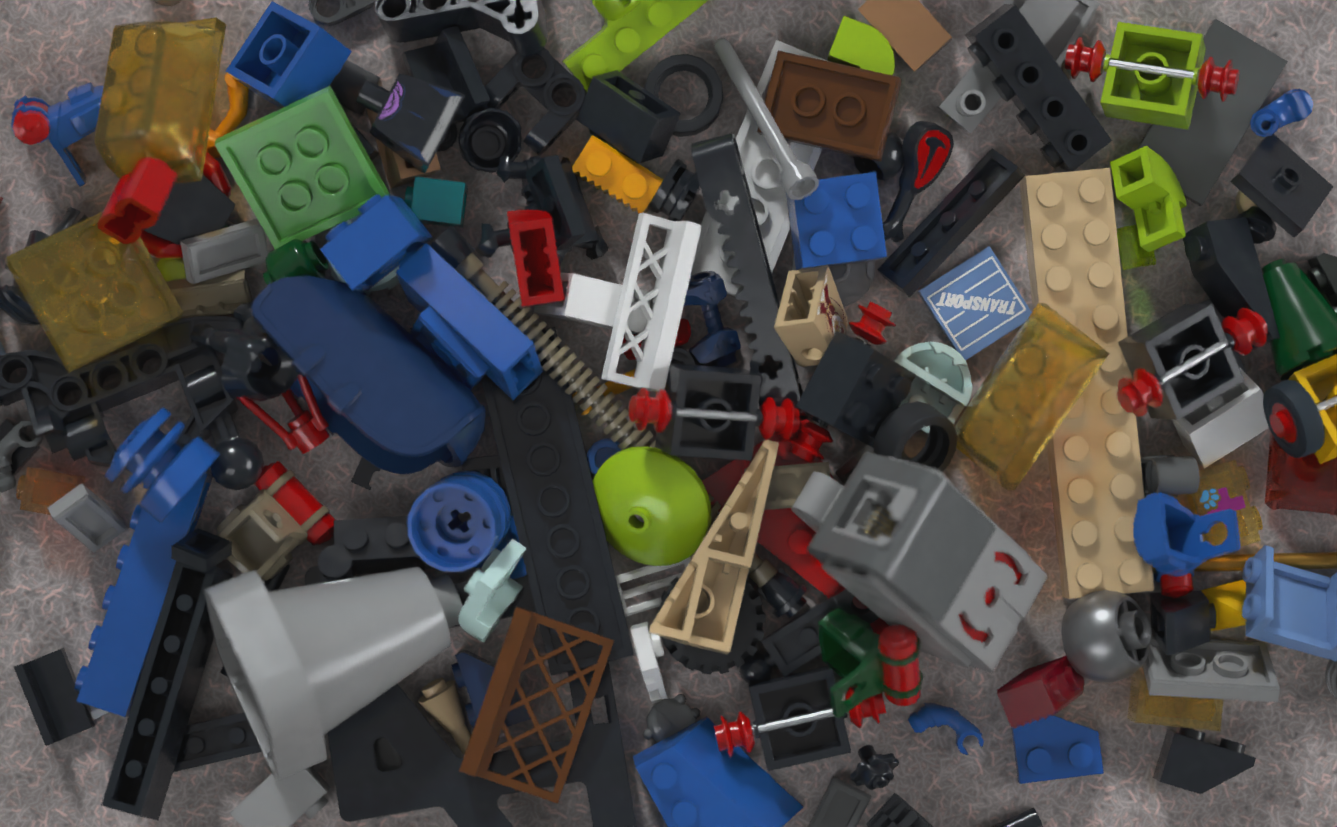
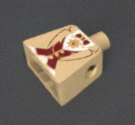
[774,265,848,367]

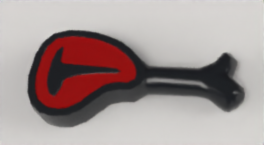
[883,121,954,243]

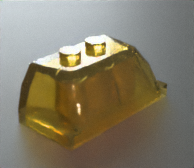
[95,17,226,184]
[955,303,1110,491]

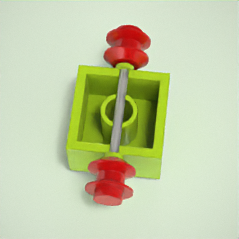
[1065,22,1239,130]

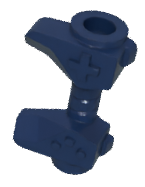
[684,271,741,367]

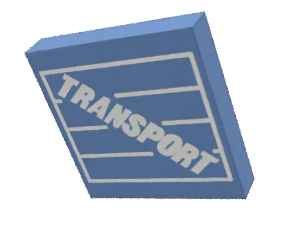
[918,246,1035,360]

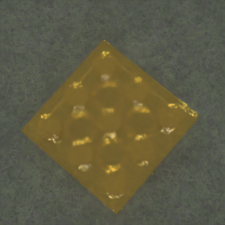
[5,212,184,373]

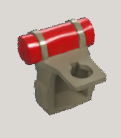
[217,461,336,581]

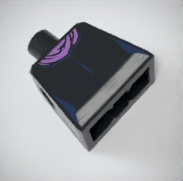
[355,73,465,174]

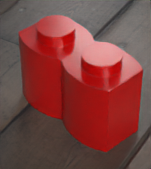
[97,157,177,244]

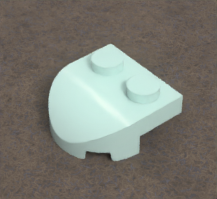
[893,342,973,435]
[458,539,526,643]

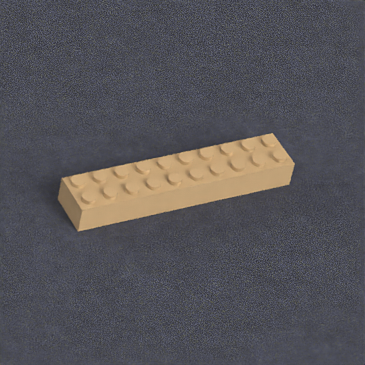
[1020,168,1154,599]

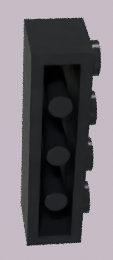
[965,4,1112,171]

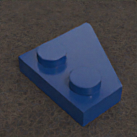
[1011,715,1104,784]

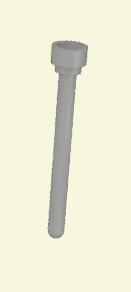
[714,38,819,200]

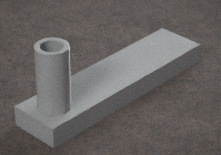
[938,0,1079,134]

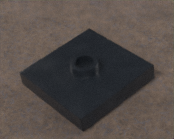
[1230,134,1334,238]

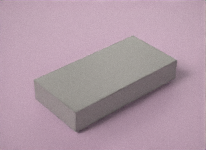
[180,219,268,284]
[47,483,127,553]

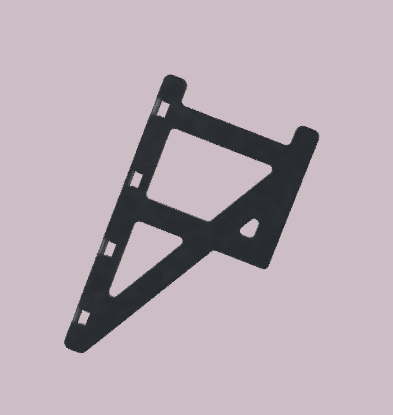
[305,565,637,827]

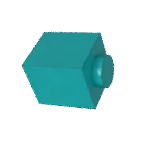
[404,176,468,228]

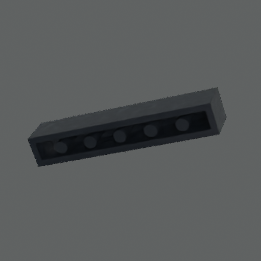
[101,561,233,820]

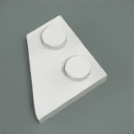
[631,621,668,704]

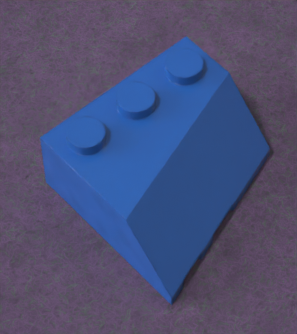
[633,716,803,827]

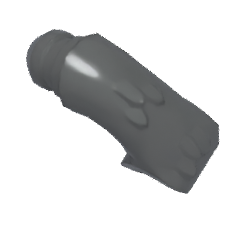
[0,420,44,493]

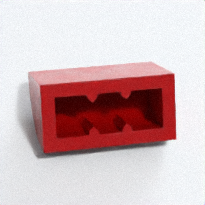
[507,210,565,307]

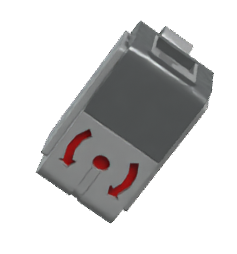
[791,452,1048,673]

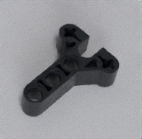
[375,0,548,55]

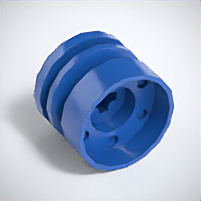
[104,407,220,523]
[407,471,511,572]

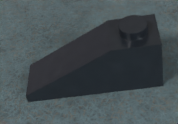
[1183,217,1280,350]

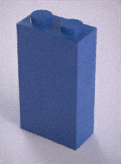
[396,243,543,400]

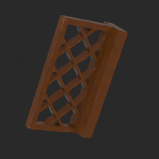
[459,606,614,804]

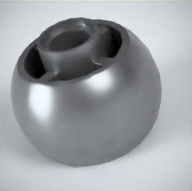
[1061,590,1152,683]

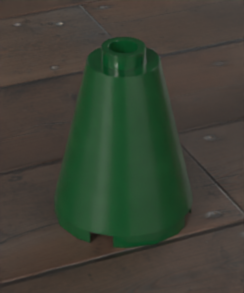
[1261,259,1337,381]

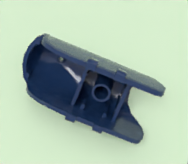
[251,275,487,474]

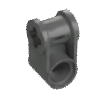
[1140,454,1200,498]

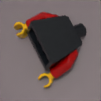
[112,129,236,259]

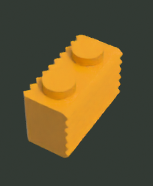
[572,135,664,214]

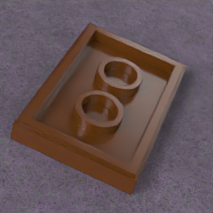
[757,50,902,162]

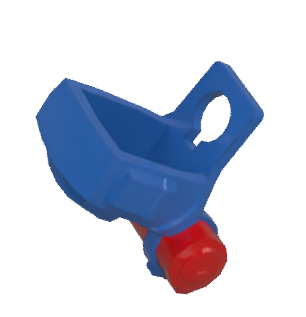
[11,82,121,187]
[1133,492,1240,598]

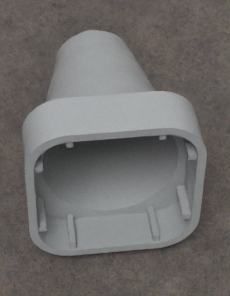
[204,567,463,781]

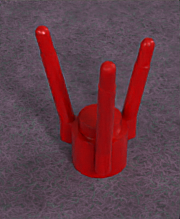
[236,374,330,454]

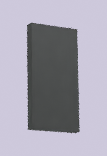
[1136,19,1288,206]

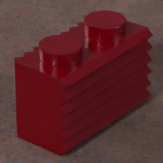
[997,656,1085,729]

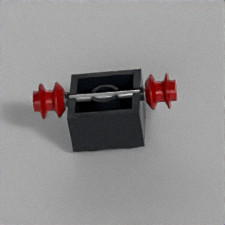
[788,301,916,463]
[1116,304,1268,420]
[629,363,800,461]
[714,666,886,771]

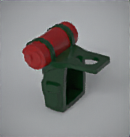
[818,608,923,718]

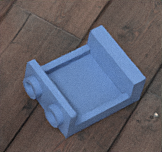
[1242,545,1337,662]

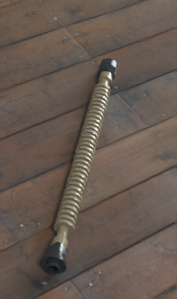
[430,225,807,618]

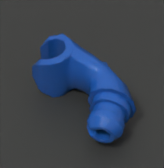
[1250,89,1313,137]
[908,703,984,755]

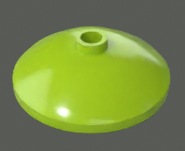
[592,446,711,566]

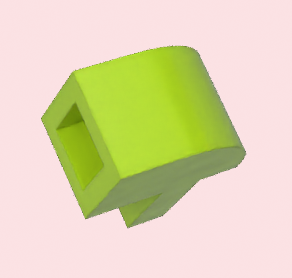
[827,16,895,76]
[1110,146,1187,252]

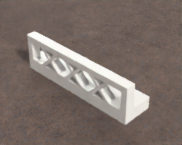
[601,213,702,391]

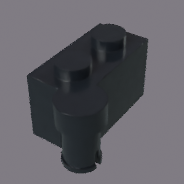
[318,516,425,582]

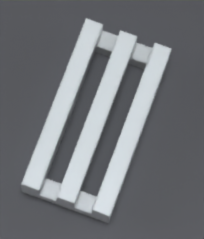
[615,557,691,617]

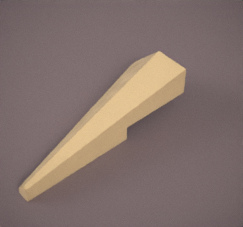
[649,439,779,655]

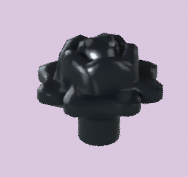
[850,745,899,790]

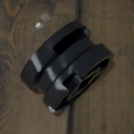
[648,159,701,222]

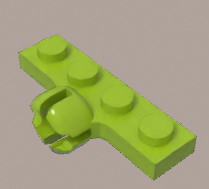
[562,0,708,93]

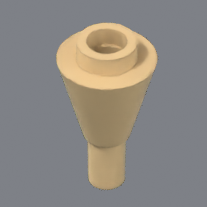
[418,677,471,754]

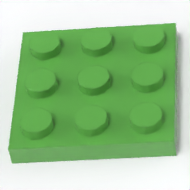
[214,86,390,250]

